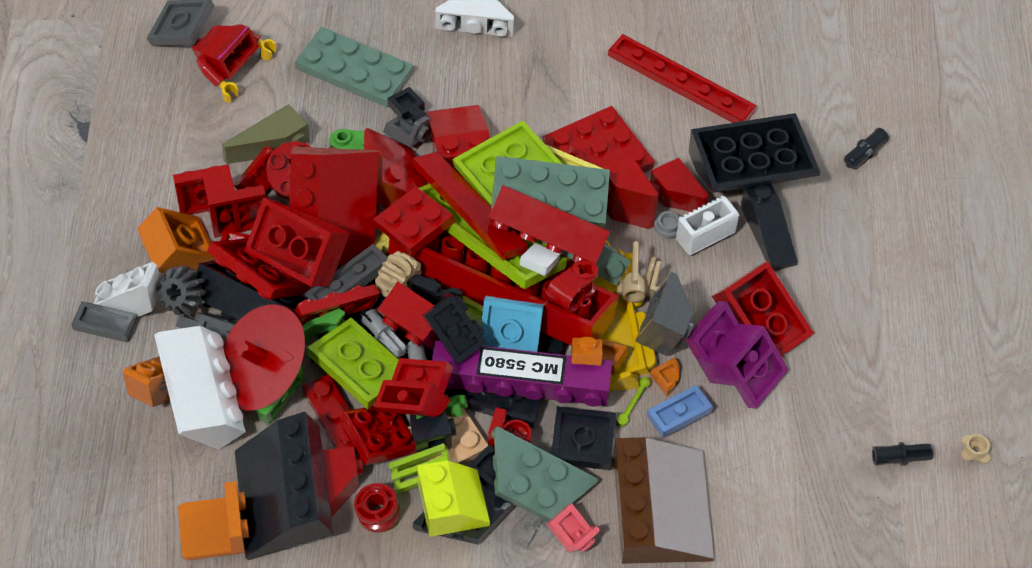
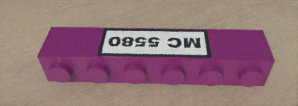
[432,340,612,407]

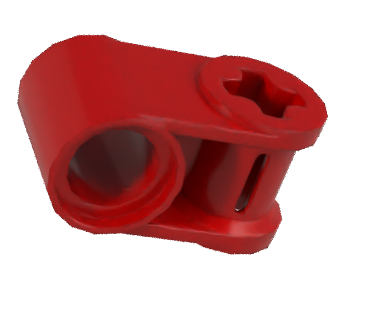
[546,260,598,313]

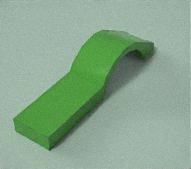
[257,309,345,425]

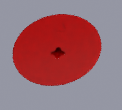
[223,305,305,411]

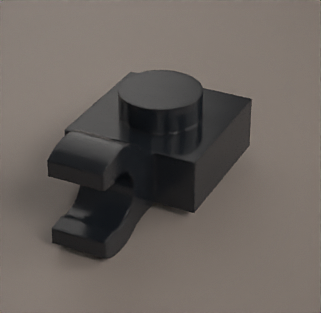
[387,87,429,128]
[410,274,463,305]

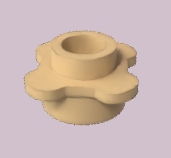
[961,434,991,464]

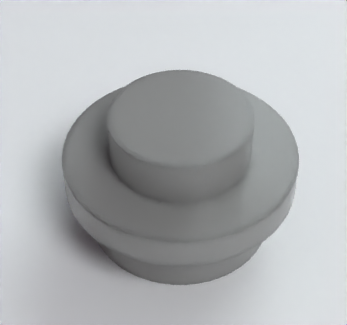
[654,211,679,238]

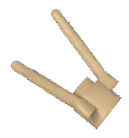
[617,241,656,303]

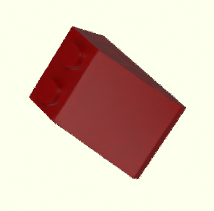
[426,105,490,175]
[364,128,428,208]
[244,198,350,287]
[711,261,814,356]

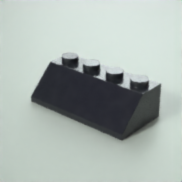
[197,260,307,320]

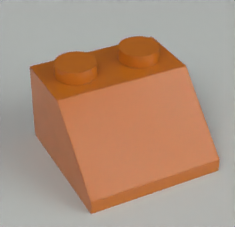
[137,207,215,274]

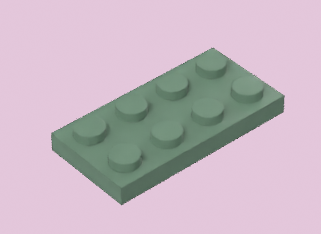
[295,26,414,108]
[491,156,610,227]

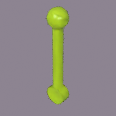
[616,377,651,427]

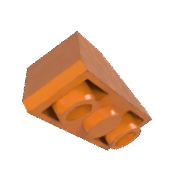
[123,356,170,407]

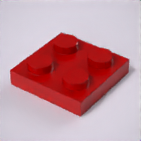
[373,186,455,256]

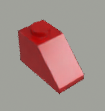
[650,157,709,212]
[323,446,363,518]

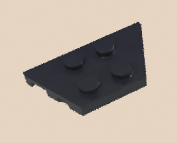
[413,444,515,545]

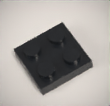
[551,406,616,470]

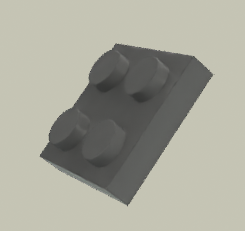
[147,0,214,46]

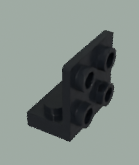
[422,292,486,364]

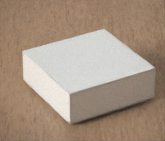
[520,243,560,276]

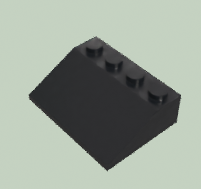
[688,113,821,193]
[235,411,333,560]

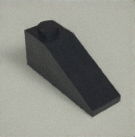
[740,184,798,271]

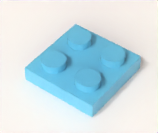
[481,296,544,352]

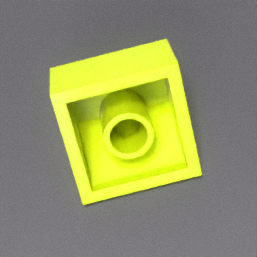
[417,460,490,537]

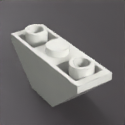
[435,0,514,37]
[93,262,161,317]

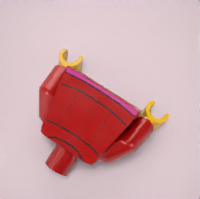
[192,24,276,103]

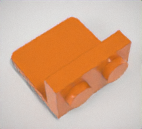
[178,481,249,560]

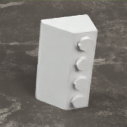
[154,326,245,450]

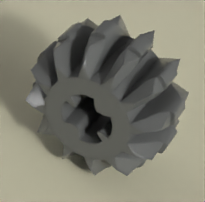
[156,265,208,315]

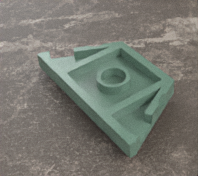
[491,426,598,522]

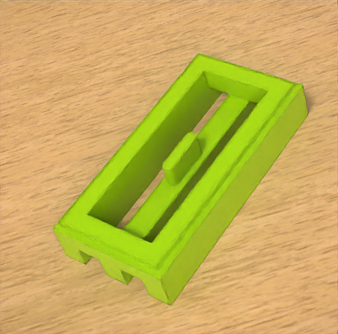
[388,443,451,494]

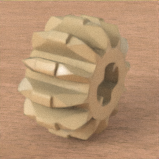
[375,251,421,297]

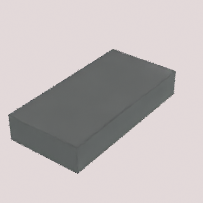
[71,301,138,343]

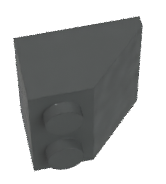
[635,272,694,356]

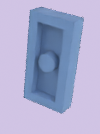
[646,385,713,438]

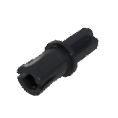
[844,128,889,169]
[872,442,934,466]

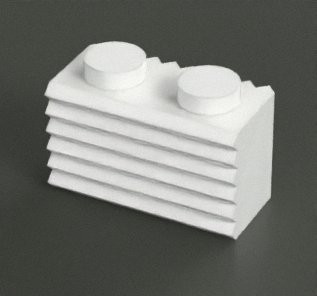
[676,196,739,255]

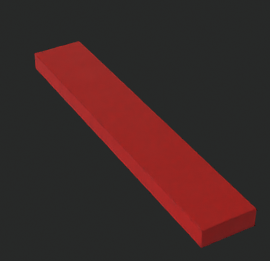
[608,34,757,123]
[412,152,528,260]

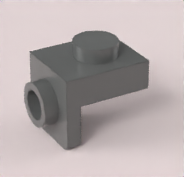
[383,116,430,147]

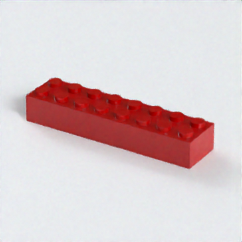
[387,230,619,346]

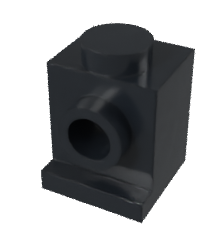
[410,413,457,453]

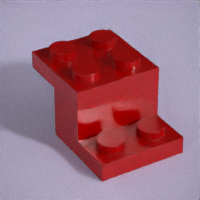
[173,164,266,238]

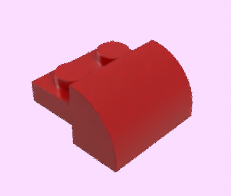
[374,358,453,417]

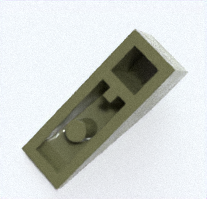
[222,104,310,164]

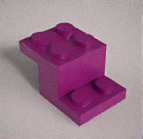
[685,301,789,409]

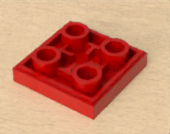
[339,405,416,465]

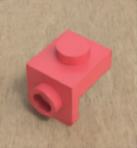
[546,503,601,553]

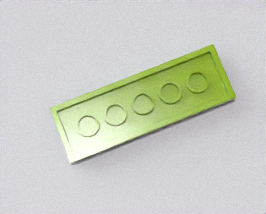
[419,184,567,289]

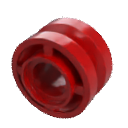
[354,483,400,533]

